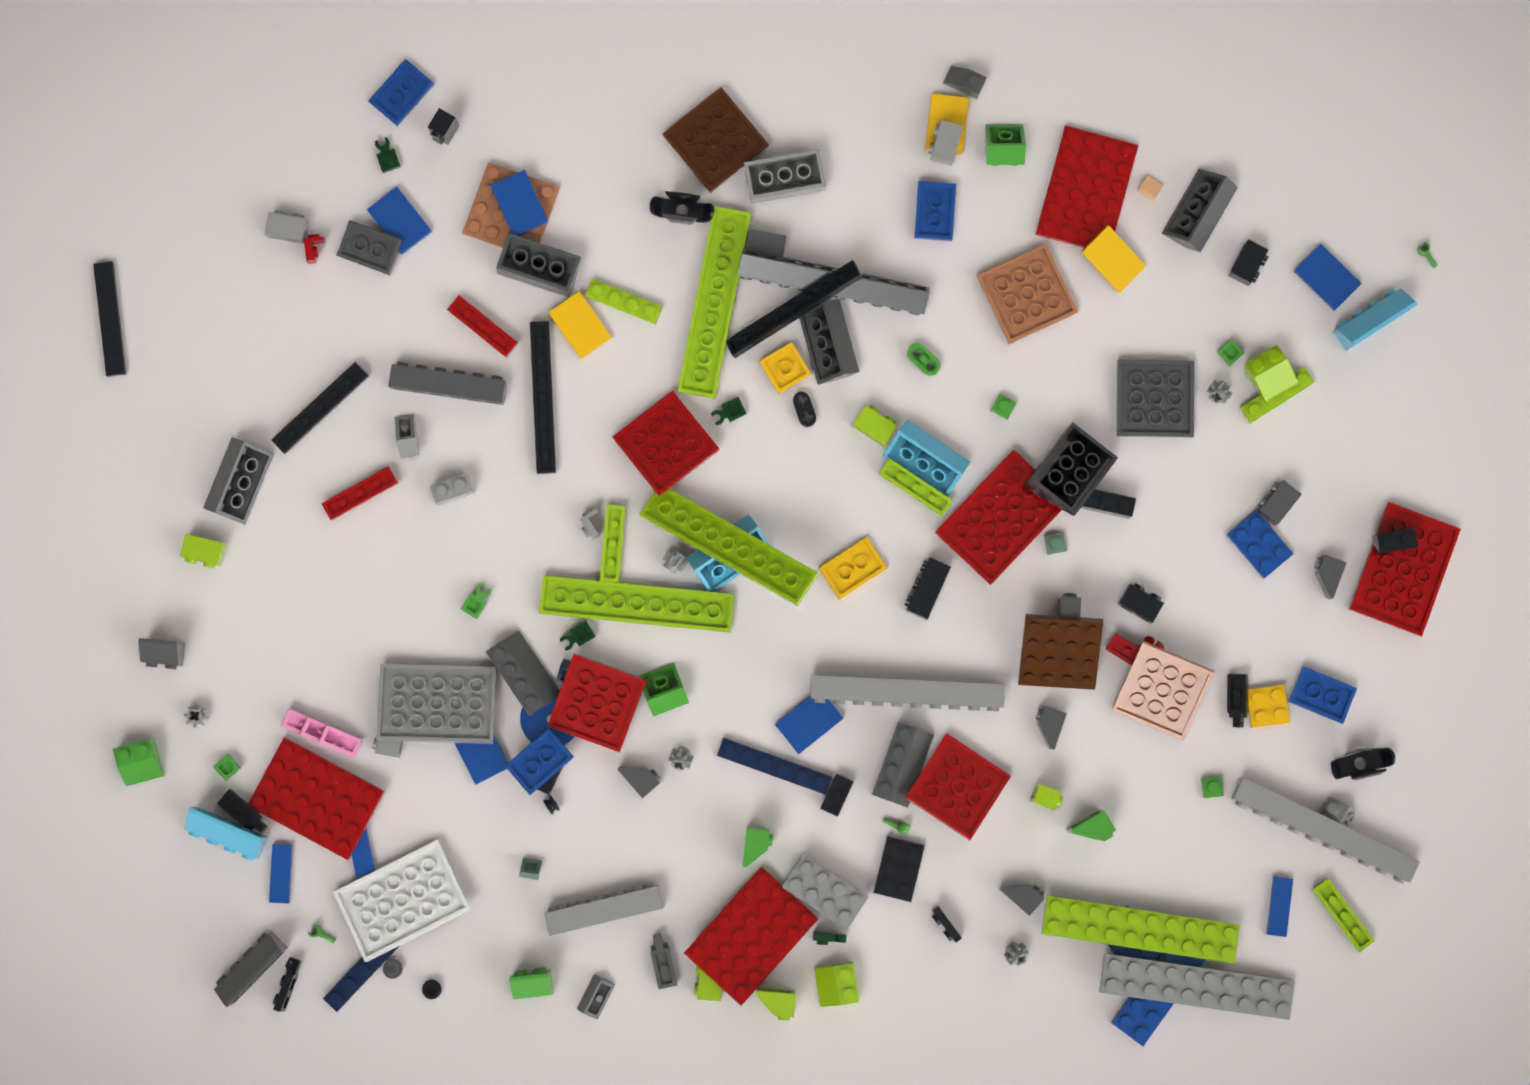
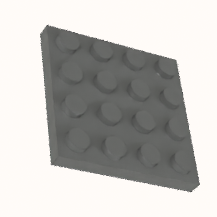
[1116,360,1194,438]

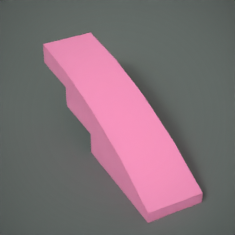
[281,708,362,757]

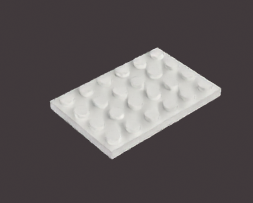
[333,840,471,962]

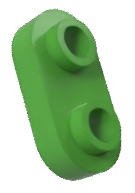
[907,343,940,376]

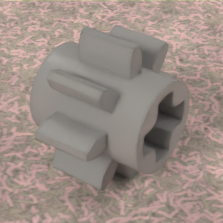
[1207,380,1232,404]
[663,550,686,573]
[183,704,209,728]
[668,746,694,770]
[1004,942,1029,966]

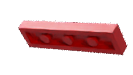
[447,295,519,358]
[322,466,399,521]

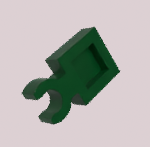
[375,137,401,174]
[711,397,747,426]
[560,620,596,651]
[813,932,847,945]

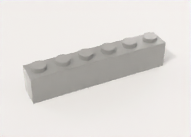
[544,883,664,936]

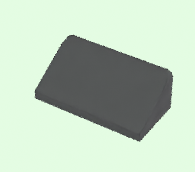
[577,974,615,1020]

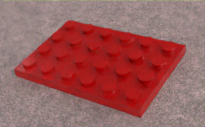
[1035,125,1138,248]
[935,450,1062,585]
[1348,502,1461,637]
[248,737,386,860]
[683,866,818,1006]

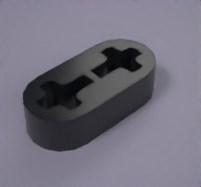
[793,392,816,428]

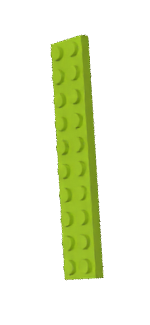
[678,206,751,399]
[639,489,819,607]
[539,576,734,633]
[1041,895,1240,964]

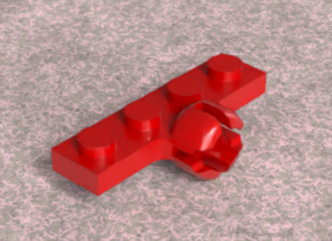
[1105,633,1165,665]

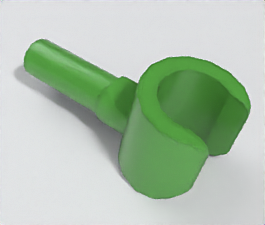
[1417,242,1438,268]
[883,818,910,834]
[308,925,336,944]

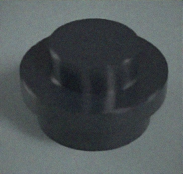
[422,980,442,999]

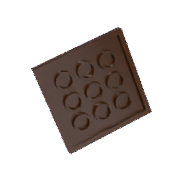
[662,87,769,193]
[1018,614,1103,690]

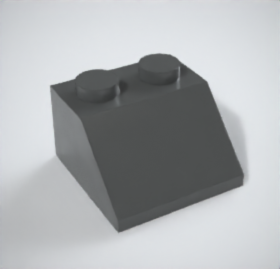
[138,638,185,669]

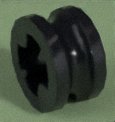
[543,795,560,815]

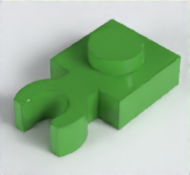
[460,583,492,619]

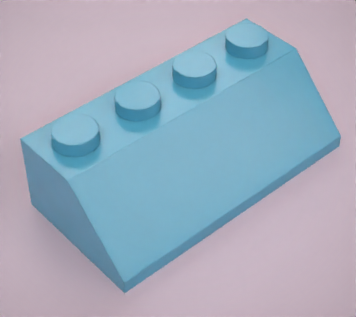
[1333,288,1418,351]
[883,420,970,497]
[686,514,770,592]
[184,807,268,861]

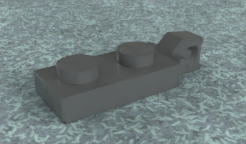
[650,933,678,989]

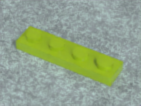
[585,279,663,325]
[1240,367,1315,424]
[879,458,953,517]
[600,505,626,583]
[1311,878,1375,953]

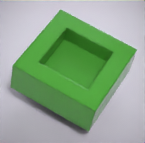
[1217,339,1244,367]
[991,394,1017,420]
[213,754,241,781]
[1201,777,1224,798]

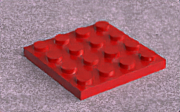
[612,391,720,497]
[547,653,646,753]
[905,734,1011,841]

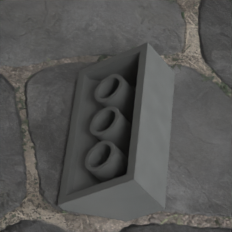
[1162,169,1238,253]
[496,233,581,297]
[799,299,860,385]
[203,437,274,525]
[486,631,560,716]
[871,722,934,808]
[214,932,288,1007]

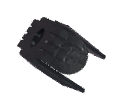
[650,191,714,225]
[1331,747,1396,780]

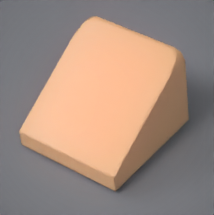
[1138,175,1163,201]

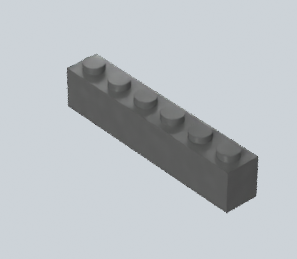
[388,362,507,405]

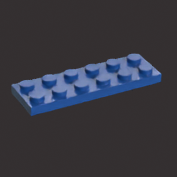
[1111,953,1206,1046]

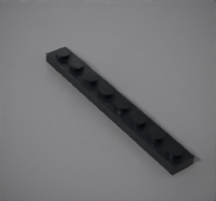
[726,260,863,358]
[530,321,556,474]

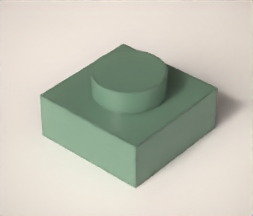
[1044,532,1067,555]
[519,858,542,880]

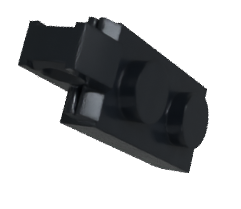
[1227,674,1248,728]
[217,789,268,833]
[273,957,302,1012]

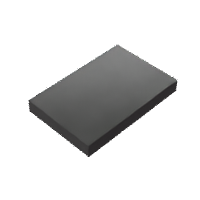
[336,220,403,275]

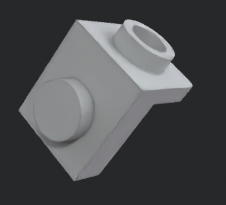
[580,508,600,540]
[1321,797,1355,826]

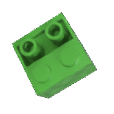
[509,967,554,1000]

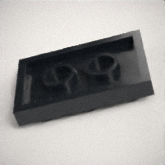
[873,836,925,902]

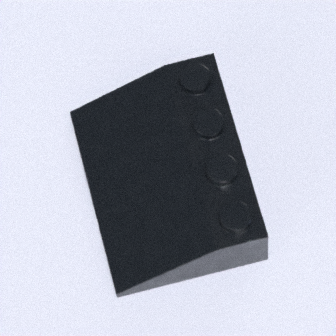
[1024,422,1118,516]

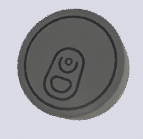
[383,959,403,979]

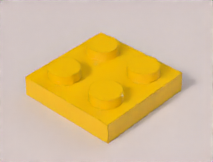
[759,342,811,394]
[1248,685,1290,728]

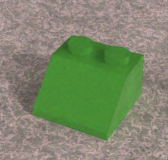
[985,125,1026,166]
[638,663,689,716]
[113,739,164,786]
[1067,810,1116,841]
[742,827,773,867]

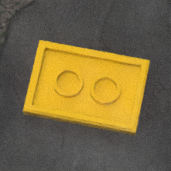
[925,93,969,155]
[1080,225,1146,293]
[548,291,612,359]
[819,536,888,600]

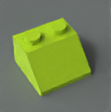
[1244,345,1298,402]
[814,962,859,1007]
[756,988,796,1021]

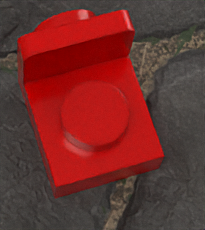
[304,234,325,264]

